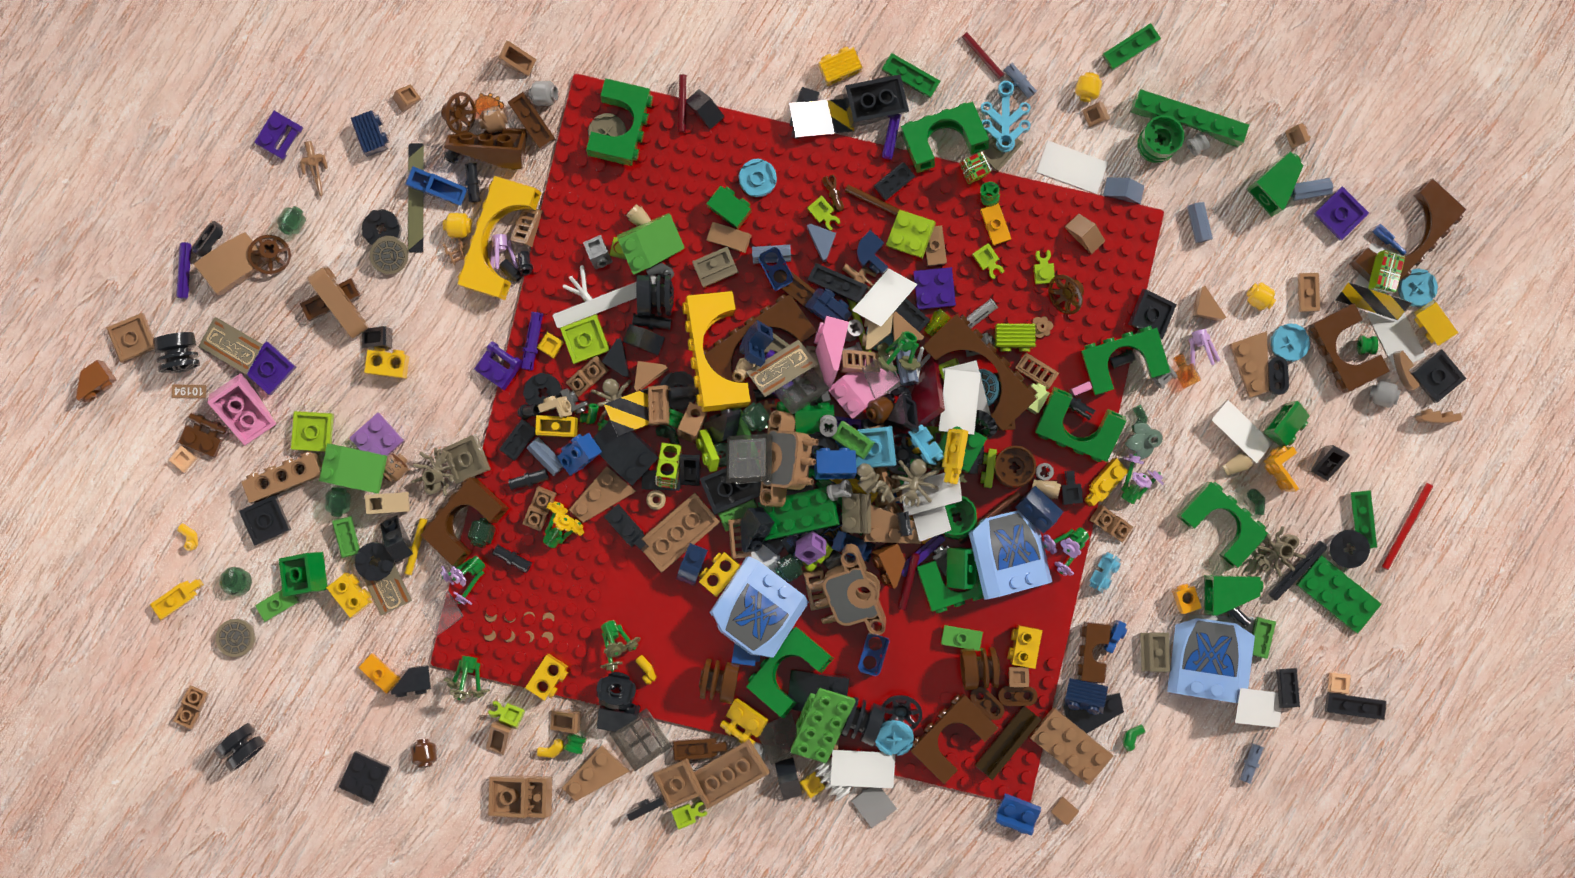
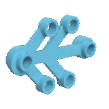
[981,81,1031,153]

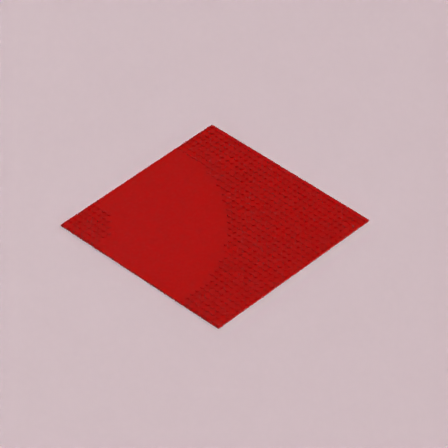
[431,74,1164,803]

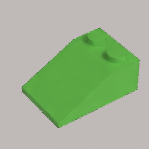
[617,213,685,274]
[319,443,387,494]

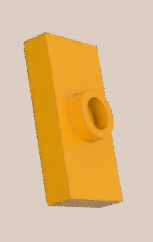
[980,203,1011,246]
[358,653,400,694]

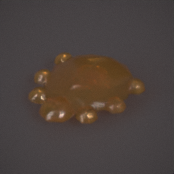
[475,93,505,118]

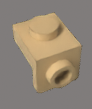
[538,396,572,417]

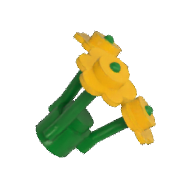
[543,502,584,548]

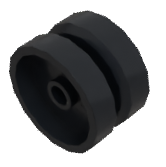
[214,723,267,772]

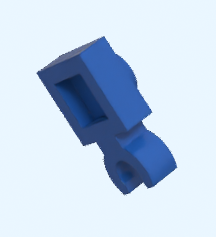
[1103,620,1127,653]

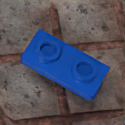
[996,793,1041,836]

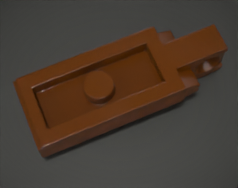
[672,737,727,761]

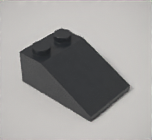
[842,74,909,128]
[593,420,659,485]
[700,456,762,515]
[788,670,849,711]

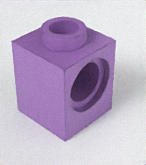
[795,531,826,565]

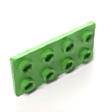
[791,688,855,763]

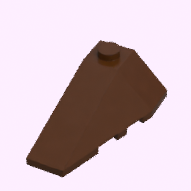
[444,128,527,170]

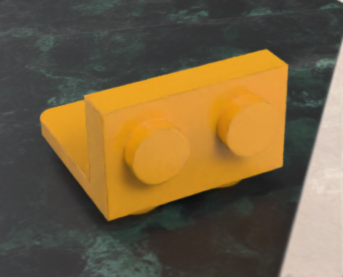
[1263,446,1299,492]

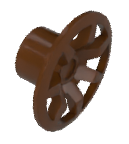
[441,92,476,134]
[248,235,291,275]
[1048,275,1084,315]

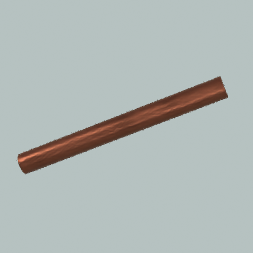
[957,491,1021,544]

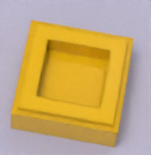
[537,332,564,359]
[799,771,826,799]

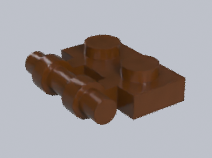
[178,413,227,458]

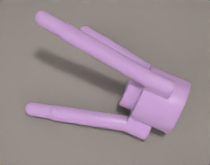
[490,234,518,269]
[1189,329,1220,377]

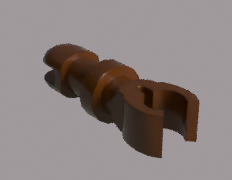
[822,174,844,212]

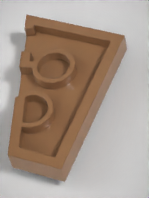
[1229,331,1269,398]
[569,466,637,523]
[863,504,921,544]
[562,745,630,801]

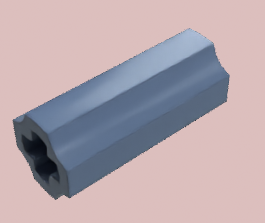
[1291,178,1333,201]
[1187,202,1213,243]
[752,245,791,264]
[894,347,919,386]
[527,437,564,476]

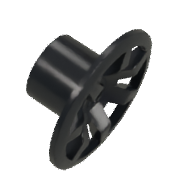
[886,433,923,475]
[882,695,922,729]

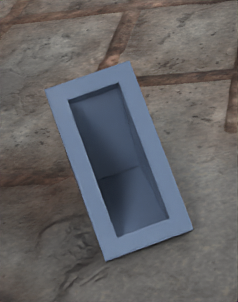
[1103,177,1144,204]
[807,224,836,263]

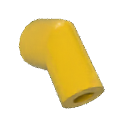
[177,523,198,551]
[635,655,656,684]
[537,739,564,758]

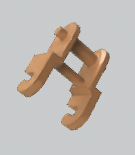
[442,238,466,266]

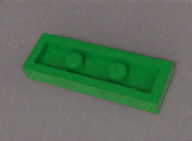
[1102,23,1161,71]
[882,53,941,99]
[1351,490,1378,549]

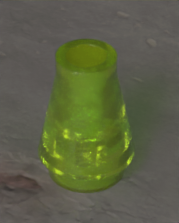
[924,309,951,337]

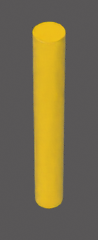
[404,518,427,575]

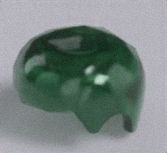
[219,566,252,596]

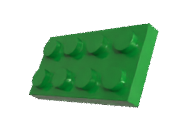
[758,487,839,541]
[1296,555,1382,634]

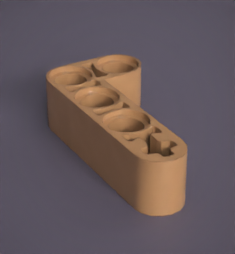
[307,265,369,339]

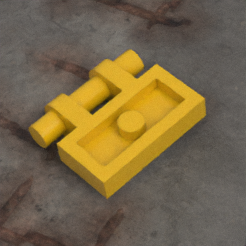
[720,698,768,746]

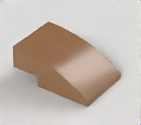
[194,232,268,296]
[488,776,552,818]

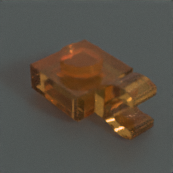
[1174,353,1202,389]

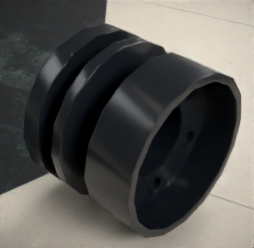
[636,275,674,316]
[153,332,200,373]
[841,696,886,746]

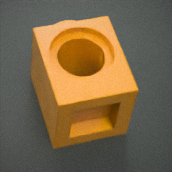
[1172,583,1202,614]

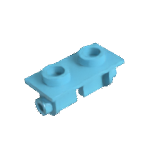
[908,425,944,465]
[1089,552,1121,593]

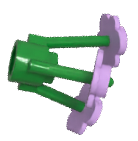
[1121,454,1164,504]
[1043,527,1089,576]
[440,556,486,605]

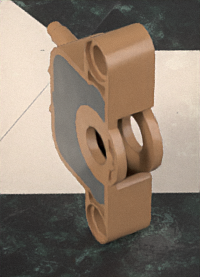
[759,410,819,508]
[808,544,886,636]

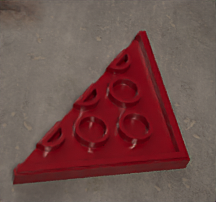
[893,356,945,445]

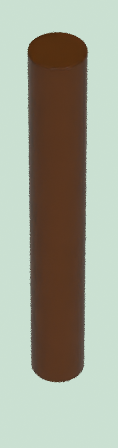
[845,185,900,216]

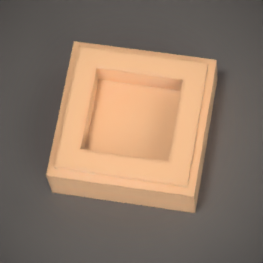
[169,446,198,473]
[1328,672,1351,694]

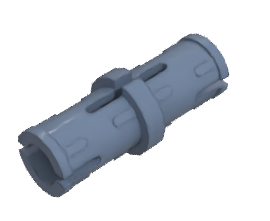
[1003,62,1037,99]
[1239,743,1264,784]

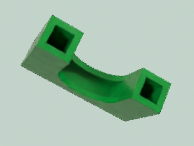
[586,78,653,166]
[901,101,989,173]
[1081,326,1171,395]
[1035,387,1126,462]
[1177,482,1269,568]
[916,561,984,613]
[746,627,834,718]

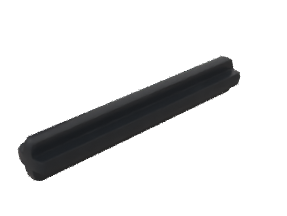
[1268,541,1327,601]

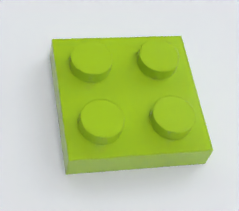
[886,210,936,259]
[560,315,610,364]
[291,411,334,452]

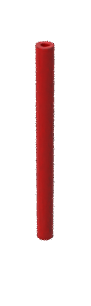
[1381,483,1434,570]

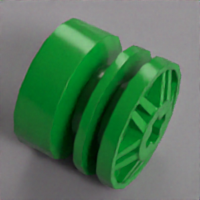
[1137,116,1184,163]
[943,496,977,539]

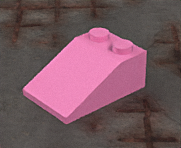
[814,316,849,389]
[828,358,899,419]
[207,373,276,446]

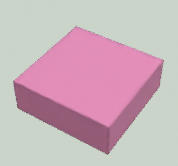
[1069,381,1092,397]

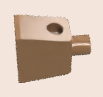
[678,399,708,444]

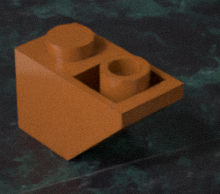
[76,360,117,402]
[871,543,906,589]

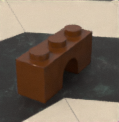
[1076,621,1111,683]

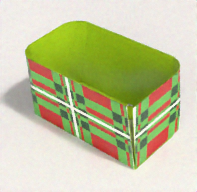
[959,151,991,184]
[1368,250,1405,295]
[655,443,682,489]

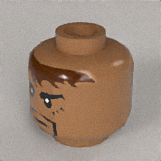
[478,106,508,134]
[383,454,409,482]

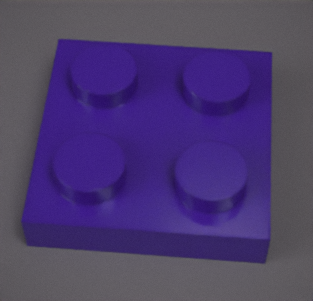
[1314,186,1369,241]
[913,267,956,310]
[247,341,297,395]

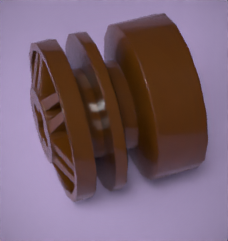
[994,446,1036,488]
[960,647,1000,690]
[699,659,740,704]

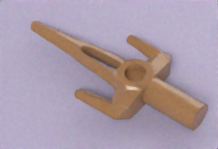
[300,141,328,197]
[842,264,876,290]

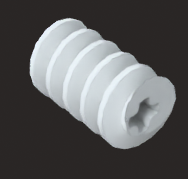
[812,757,852,802]

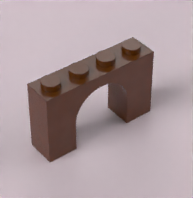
[1308,303,1390,393]
[421,477,509,566]
[910,694,998,784]

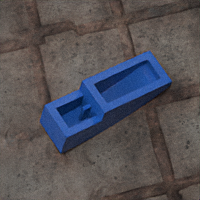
[405,166,468,206]

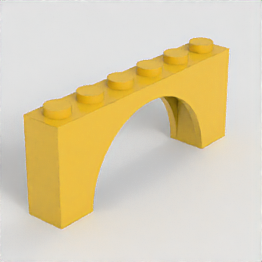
[458,176,542,300]
[682,291,750,412]

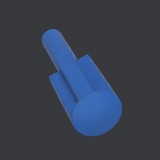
[1372,224,1406,255]

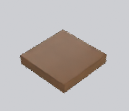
[106,313,155,363]
[653,758,703,808]

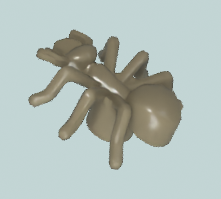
[591,379,631,422]
[411,447,455,496]
[891,459,940,507]
[857,463,895,503]
[1254,526,1306,577]

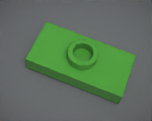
[831,421,875,459]
[718,499,757,531]
[332,516,360,558]
[255,590,300,622]
[1252,617,1276,659]
[941,625,983,651]

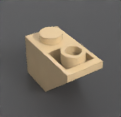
[862,313,893,351]
[365,492,410,514]

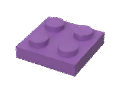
[350,412,404,456]

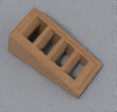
[510,209,542,247]
[840,350,880,372]
[1015,353,1059,389]
[728,518,751,559]
[803,567,830,611]

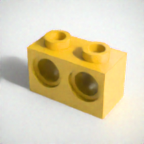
[364,347,410,379]
[699,552,741,597]
[525,654,568,701]

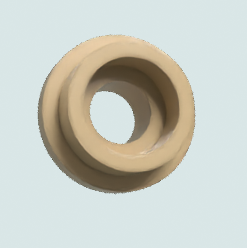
[646,490,666,509]

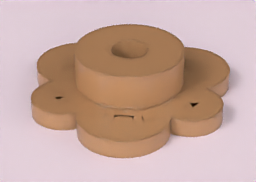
[1033,316,1053,338]

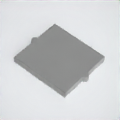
[851,787,897,828]

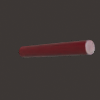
[962,32,1005,79]
[678,74,687,133]
[898,553,920,610]

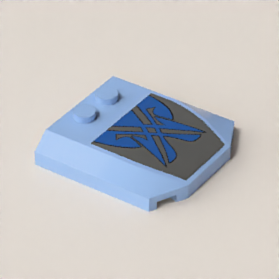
[969,510,1052,600]
[710,556,809,658]
[1167,618,1255,703]

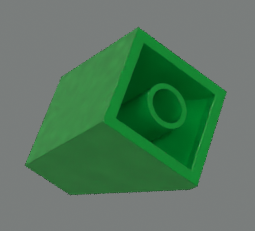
[1247,151,1304,217]
[1204,575,1263,616]

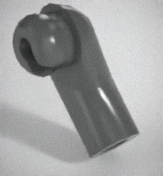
[646,263,674,279]

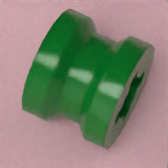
[980,182,1000,206]
[1357,335,1378,355]
[668,408,684,429]
[564,733,587,754]

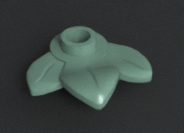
[1125,423,1163,460]

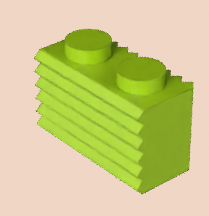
[995,324,1036,352]

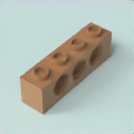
[241,451,322,503]

